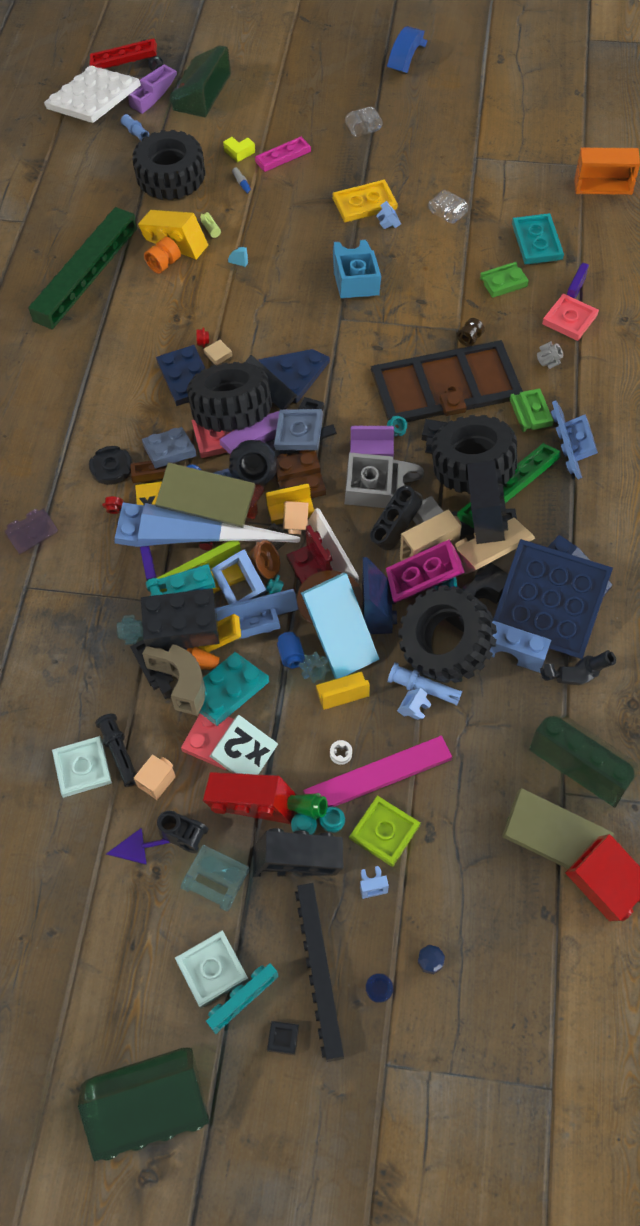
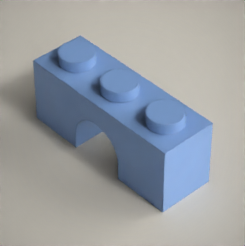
[490,621,551,673]

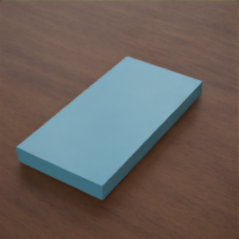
[301,573,379,679]

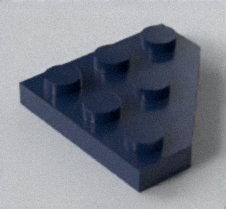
[258,349,330,404]

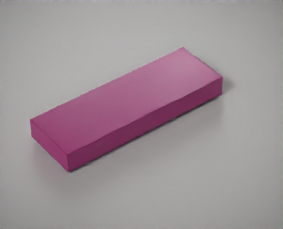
[255,136,311,172]

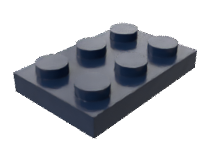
[156,345,205,406]

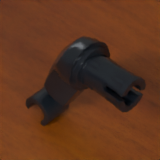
[540,650,616,686]

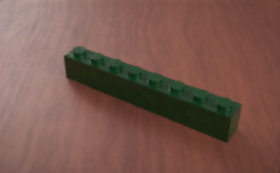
[28,207,137,330]

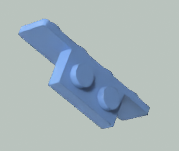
[551,400,598,479]
[216,589,298,640]

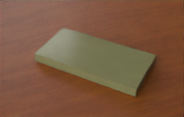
[155,462,256,528]
[502,788,614,869]

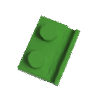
[480,262,529,298]
[510,388,553,432]

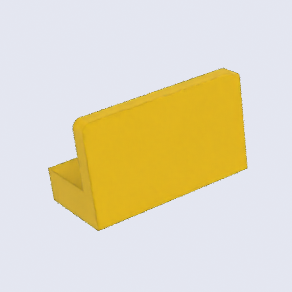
[266,484,314,526]
[316,672,370,710]

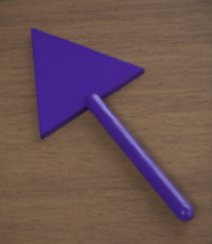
[106,828,170,865]

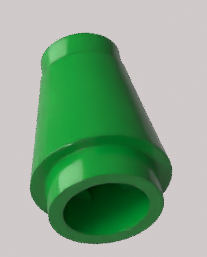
[287,793,328,819]

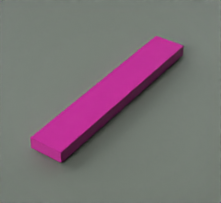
[303,735,452,808]

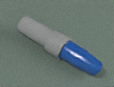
[232,167,251,194]

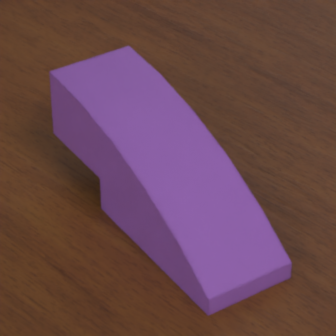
[128,64,177,114]

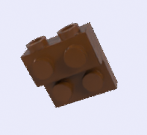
[275,450,326,498]

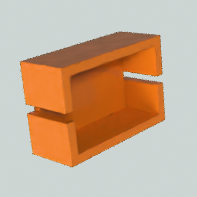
[574,148,640,195]

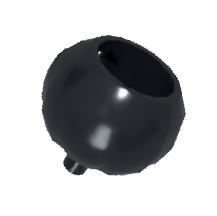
[229,440,277,488]

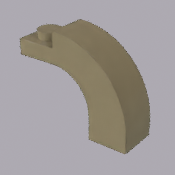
[142,644,205,716]

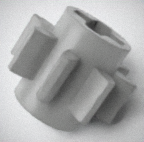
[537,341,563,369]

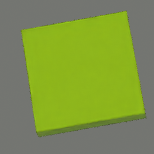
[349,795,421,867]

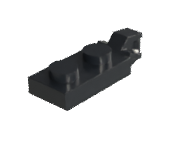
[130,640,173,700]

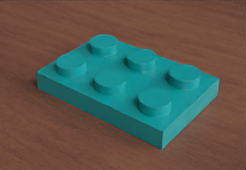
[512,213,564,265]
[199,652,269,726]

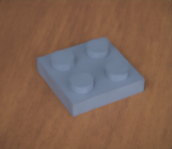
[274,409,323,450]
[142,427,196,468]

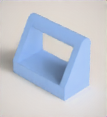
[211,549,266,605]

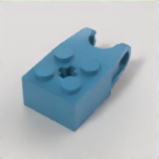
[333,240,381,298]

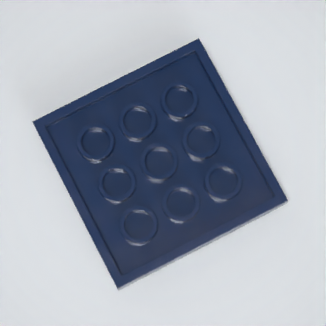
[493,539,613,659]

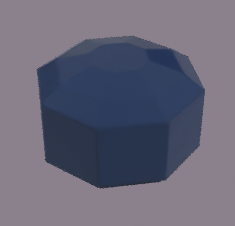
[418,945,445,975]

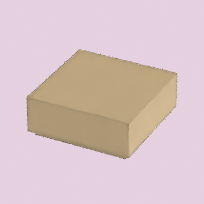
[204,340,232,365]

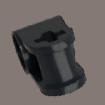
[157,810,209,854]

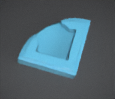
[228,247,248,267]

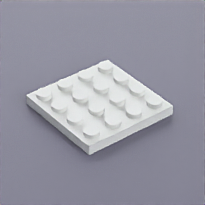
[44,66,141,123]

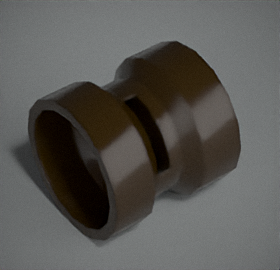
[457,318,485,347]

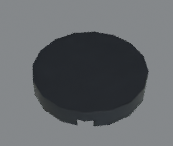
[89,446,133,485]

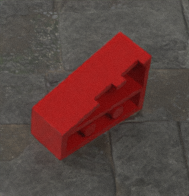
[203,772,297,824]

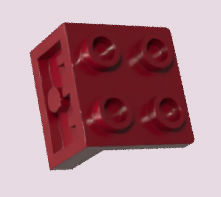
[286,525,333,585]

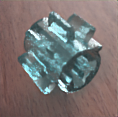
[117,615,143,645]
[299,651,331,684]

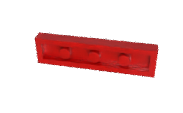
[89,38,157,69]

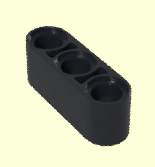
[370,485,422,550]

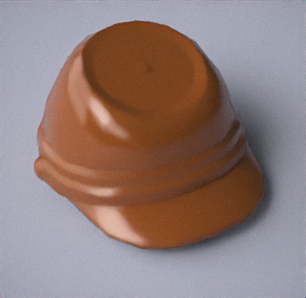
[248,540,280,579]

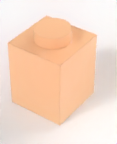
[283,501,308,535]
[134,754,176,800]

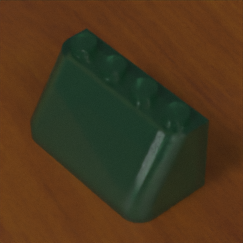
[170,45,231,118]
[529,714,639,808]
[78,1047,209,1162]

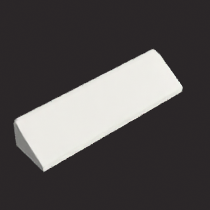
[307,508,359,584]

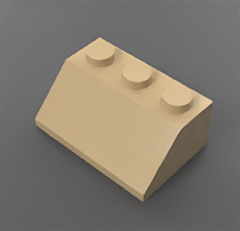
[454,518,535,576]

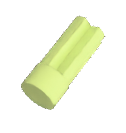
[200,212,221,238]

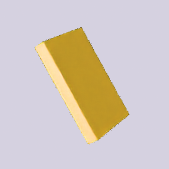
[332,180,398,223]

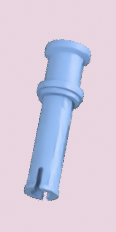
[387,662,462,706]

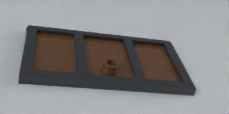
[370,340,523,422]

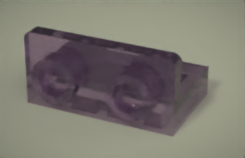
[4,508,58,555]

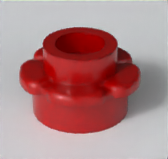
[196,327,209,348]
[102,496,123,514]

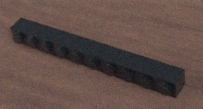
[295,883,344,1062]

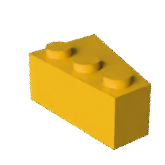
[138,210,208,260]

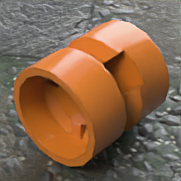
[144,237,181,274]

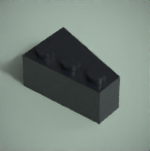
[253,828,343,877]

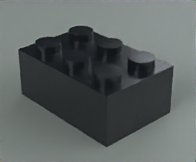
[467,460,508,544]
[141,588,220,651]

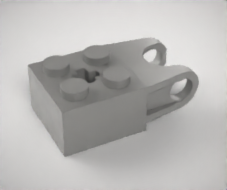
[344,453,424,508]

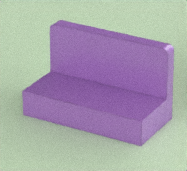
[350,426,394,459]

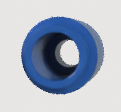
[277,632,305,669]

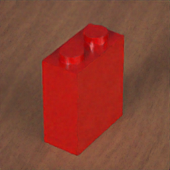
[565,834,640,921]

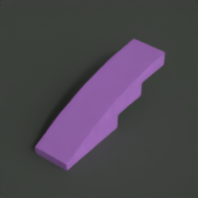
[219,409,287,454]

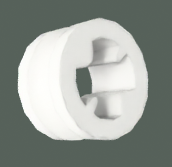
[330,740,352,765]

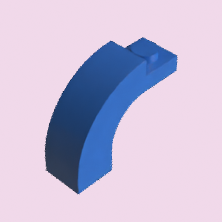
[387,26,428,73]

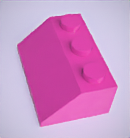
[386,539,465,602]

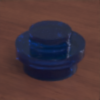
[366,974,393,1003]

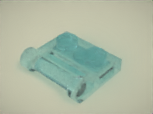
[181,845,250,912]

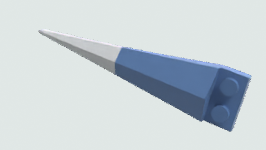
[115,502,301,547]

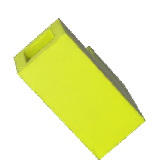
[223,137,256,163]

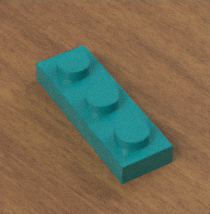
[206,963,279,1034]

